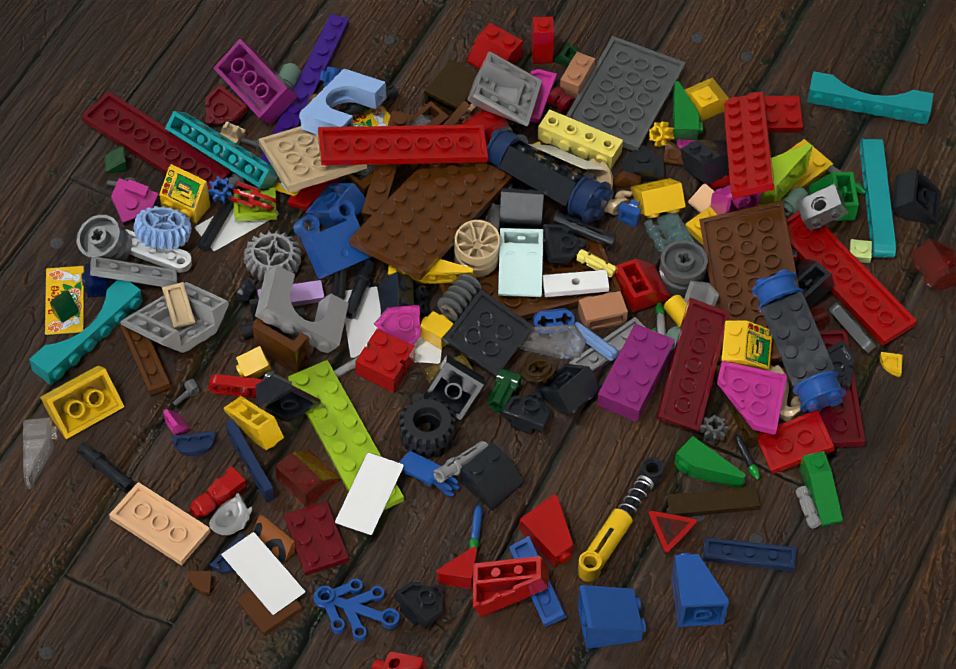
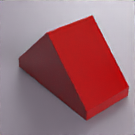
[436,546,477,589]

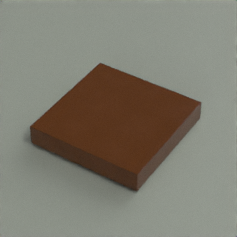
[237,590,302,636]

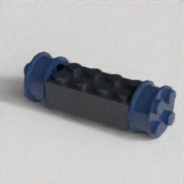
[485,126,614,224]

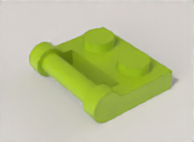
[234,187,277,222]

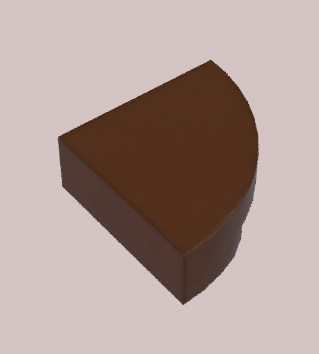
[663,141,683,165]
[613,171,641,187]
[188,571,212,596]

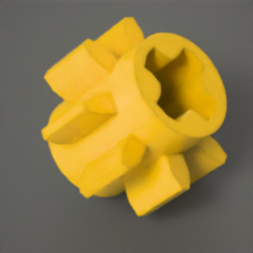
[649,122,675,147]

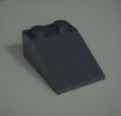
[681,140,729,185]

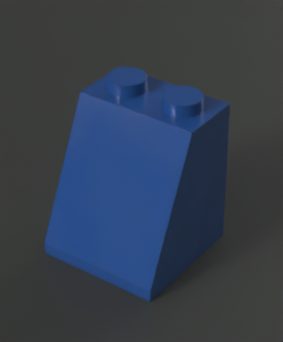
[671,553,729,627]
[577,585,646,649]

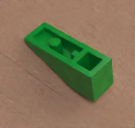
[673,81,703,141]
[674,436,746,488]
[799,451,843,527]

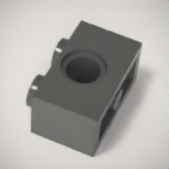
[796,184,848,231]

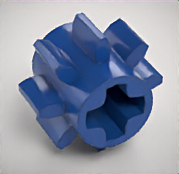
[319,66,342,86]
[208,176,234,204]

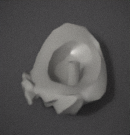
[209,493,252,535]

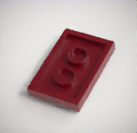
[283,501,349,576]

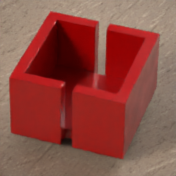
[355,329,415,392]

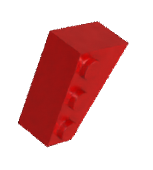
[473,556,549,617]

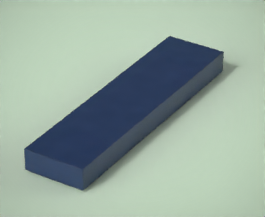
[225,419,274,502]
[703,537,796,571]

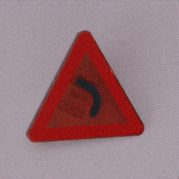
[648,510,698,554]

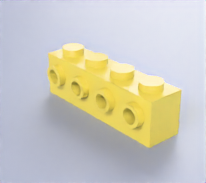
[538,109,623,170]

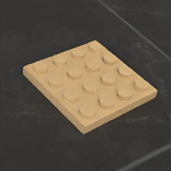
[259,126,367,193]

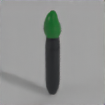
[734,434,760,480]

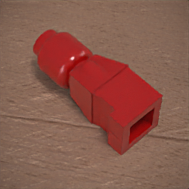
[189,466,247,518]

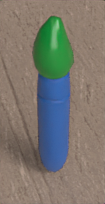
[469,505,483,549]

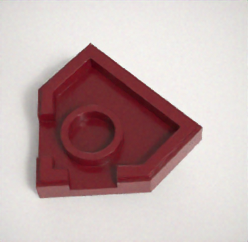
[205,84,249,127]

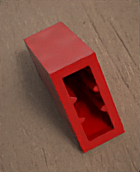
[530,17,554,64]
[519,494,573,568]

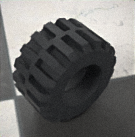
[399,397,455,458]

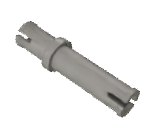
[433,441,488,483]

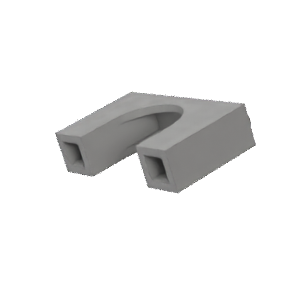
[255,265,348,354]

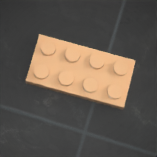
[109,482,210,566]

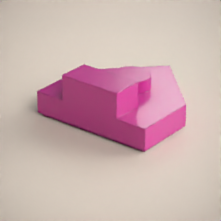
[111,178,158,224]
[374,305,421,345]

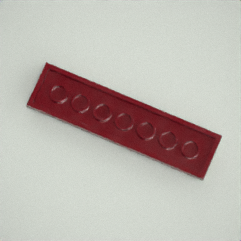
[81,91,233,198]

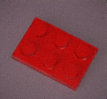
[739,96,803,133]
[758,410,835,475]

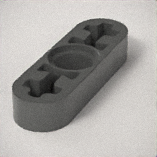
[829,302,877,353]

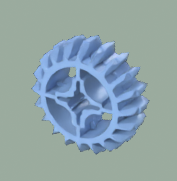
[133,206,192,250]

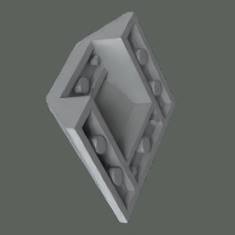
[467,51,542,126]
[120,282,229,353]

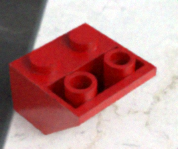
[615,259,671,313]

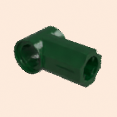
[487,368,523,413]

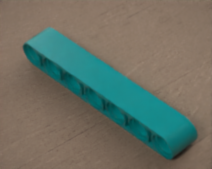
[860,139,896,258]

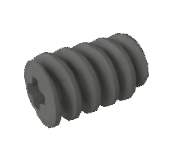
[437,274,482,322]

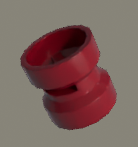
[547,86,575,114]

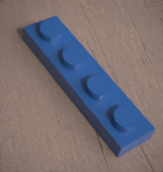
[509,537,567,627]

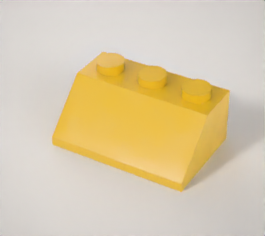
[40,366,124,439]

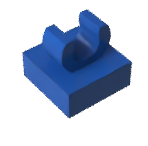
[617,199,641,228]

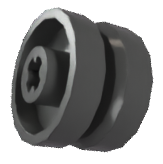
[77,215,132,261]
[659,240,708,295]

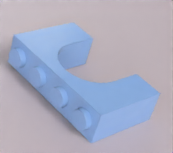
[299,69,387,135]

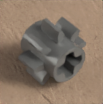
[700,415,729,444]

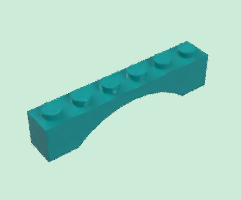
[807,71,934,125]
[29,280,143,385]

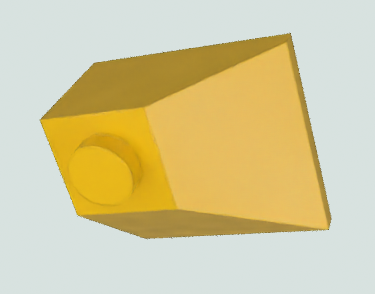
[685,77,729,122]

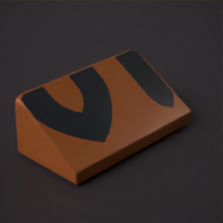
[252,515,296,563]

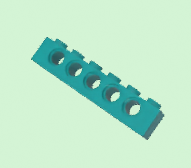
[165,111,278,189]

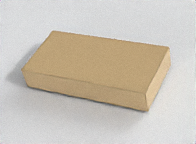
[162,282,195,329]

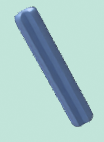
[570,322,619,361]

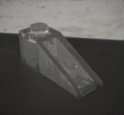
[518,325,586,359]
[23,418,57,489]

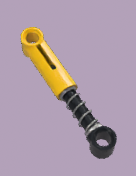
[578,457,664,582]

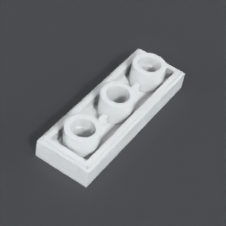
[542,270,609,297]

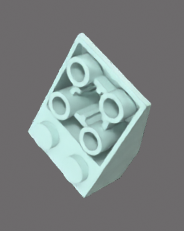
[498,228,543,297]

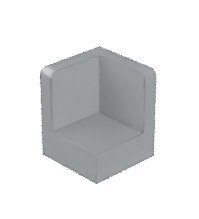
[684,281,719,306]

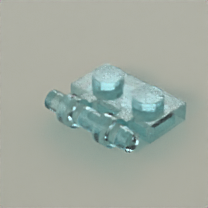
[644,213,695,254]

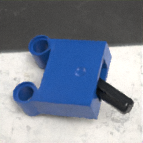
[294,200,372,299]

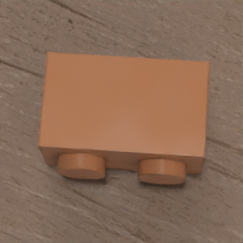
[560,52,595,99]
[578,291,628,331]

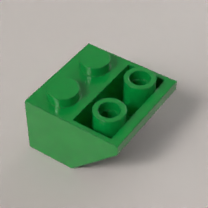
[809,172,859,221]

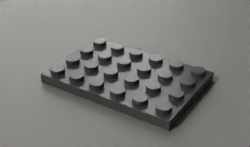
[566,36,686,151]

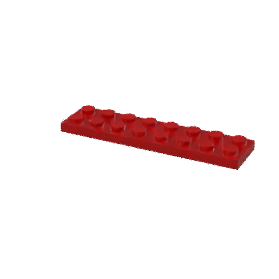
[724,91,775,199]
[317,124,488,166]
[786,211,917,346]

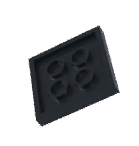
[443,289,534,379]

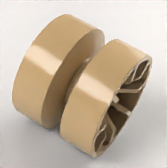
[455,220,500,277]

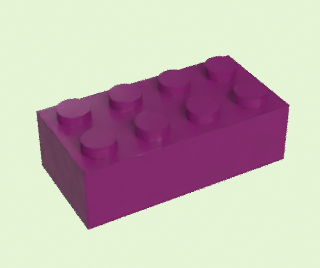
[213,39,298,125]
[598,323,675,423]

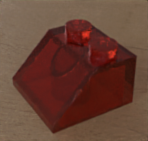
[910,238,956,290]
[275,450,340,507]

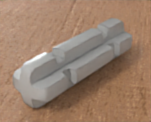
[796,486,821,529]

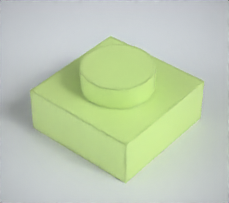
[849,239,872,263]

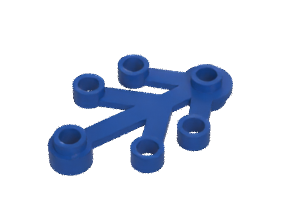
[313,578,400,642]

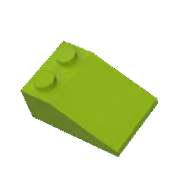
[760,144,813,205]

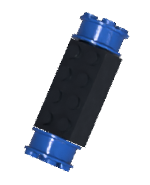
[752,269,847,413]

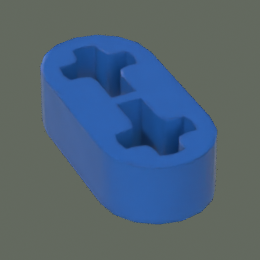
[533,308,575,332]

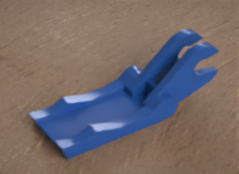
[399,451,460,497]

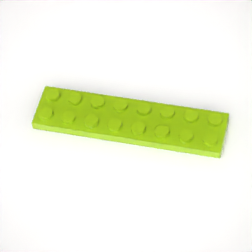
[288,360,404,510]

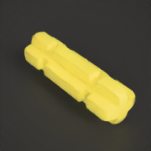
[577,249,616,277]

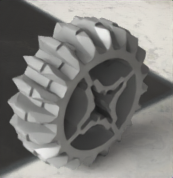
[244,230,302,282]

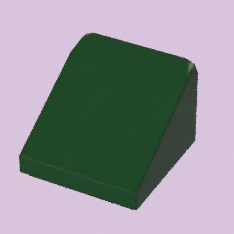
[553,42,580,67]
[104,146,127,173]
[50,290,79,323]

